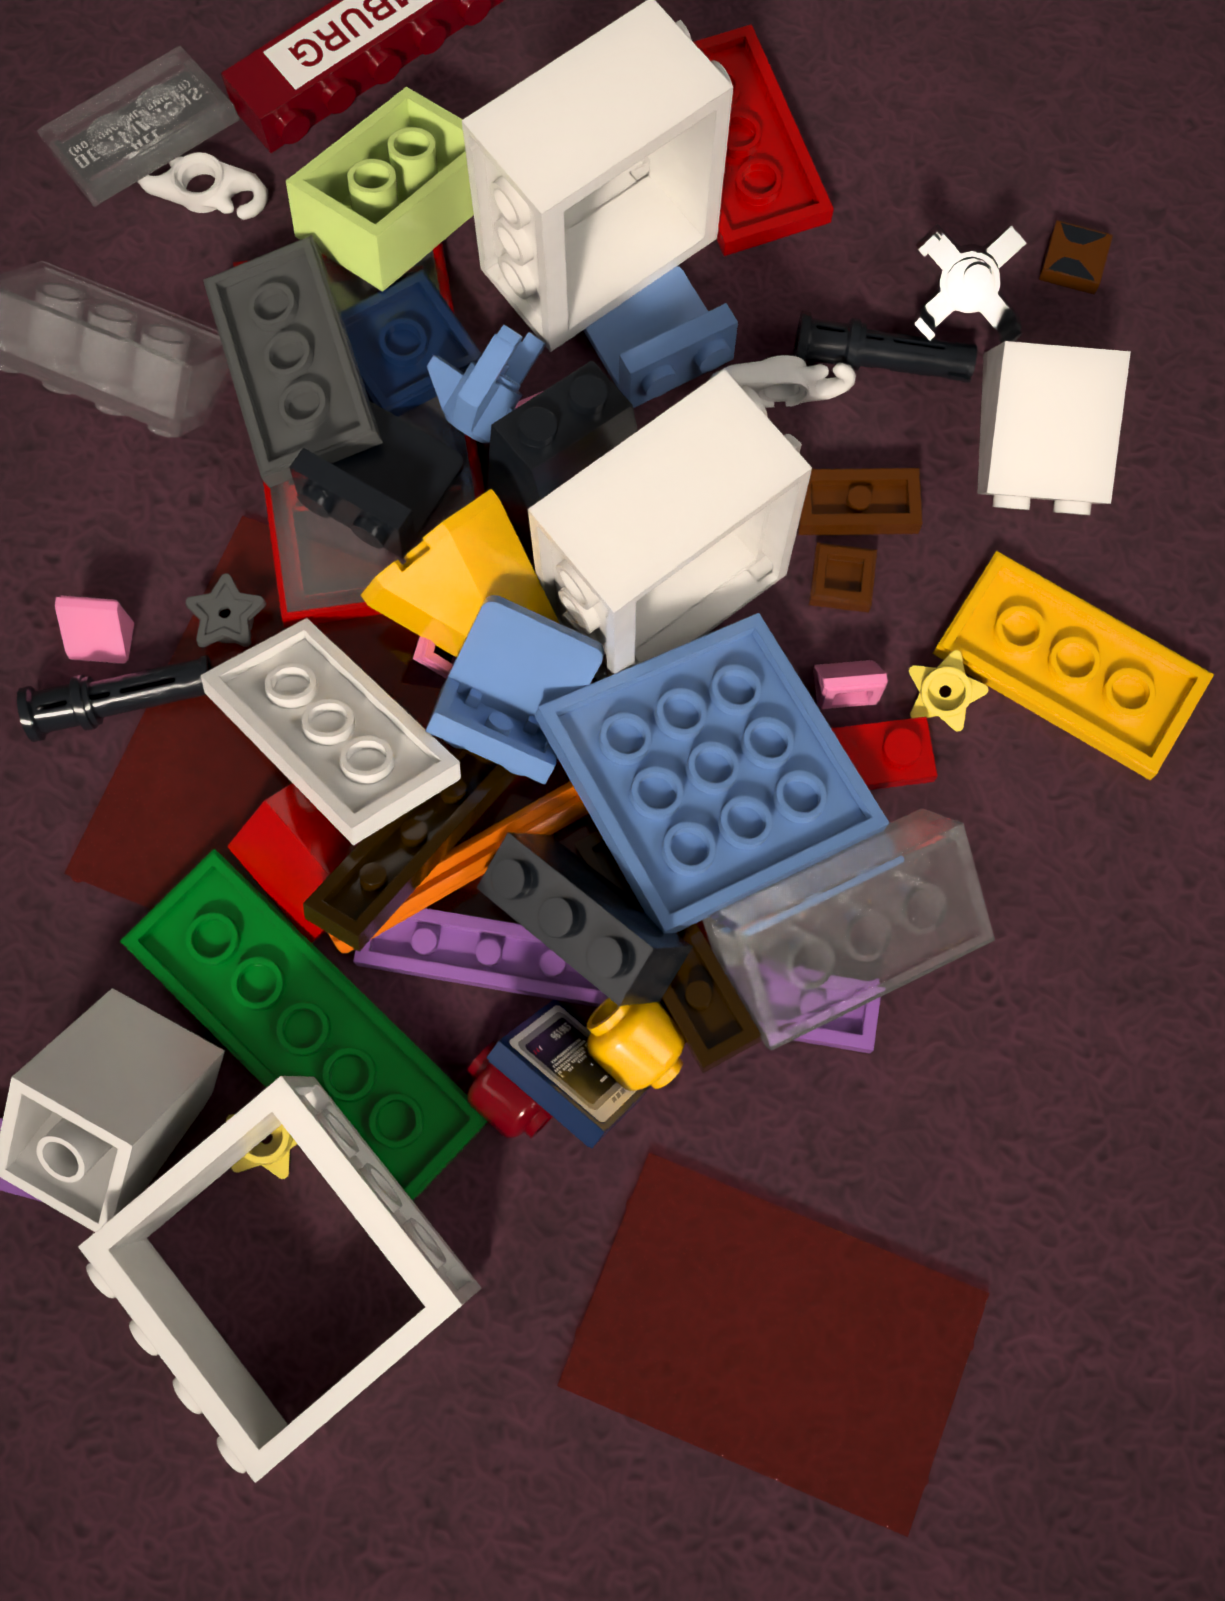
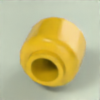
[587,998,686,1091]

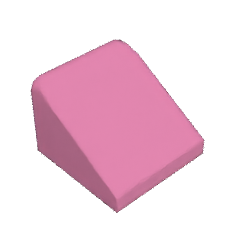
[55,595,134,664]
[813,660,888,709]

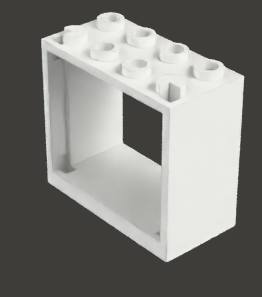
[462,0,733,352]
[528,369,812,681]
[78,1076,482,1483]

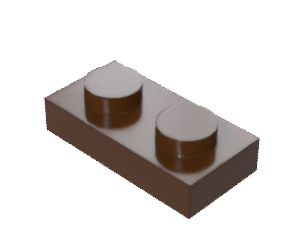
[798,468,923,535]

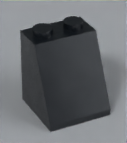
[487,360,638,558]

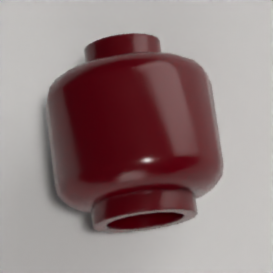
[467,1041,553,1139]

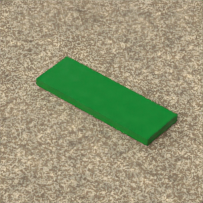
[120,849,488,1201]

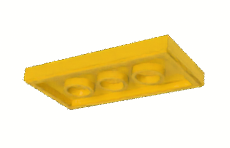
[933,551,1214,780]

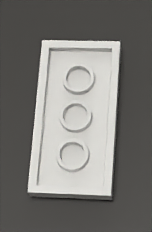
[201,618,461,845]

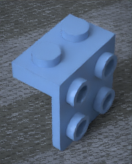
[583,266,738,408]
[426,595,604,785]

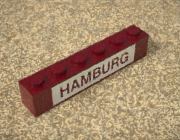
[221,0,504,153]

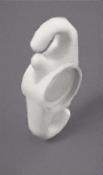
[135,149,268,220]
[708,355,856,408]

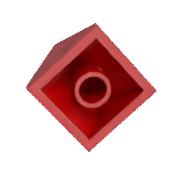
[227,783,361,944]

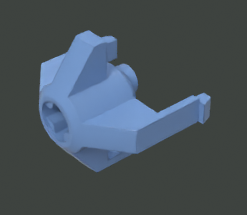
[427,325,546,443]

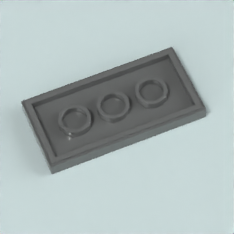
[203,235,383,488]

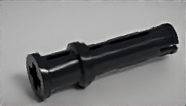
[793,311,977,383]
[17,655,214,742]

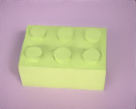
[286,87,474,292]

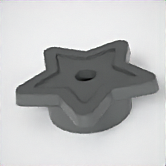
[186,574,266,648]

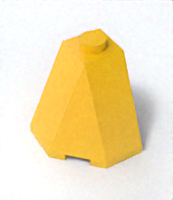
[360,488,560,658]

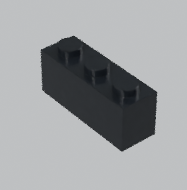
[477,832,693,1006]

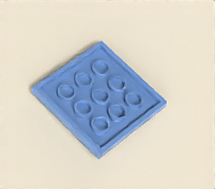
[535,613,889,934]

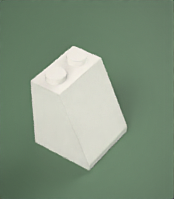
[978,341,1131,515]
[0,988,225,1232]

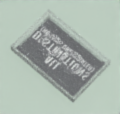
[37,46,240,207]

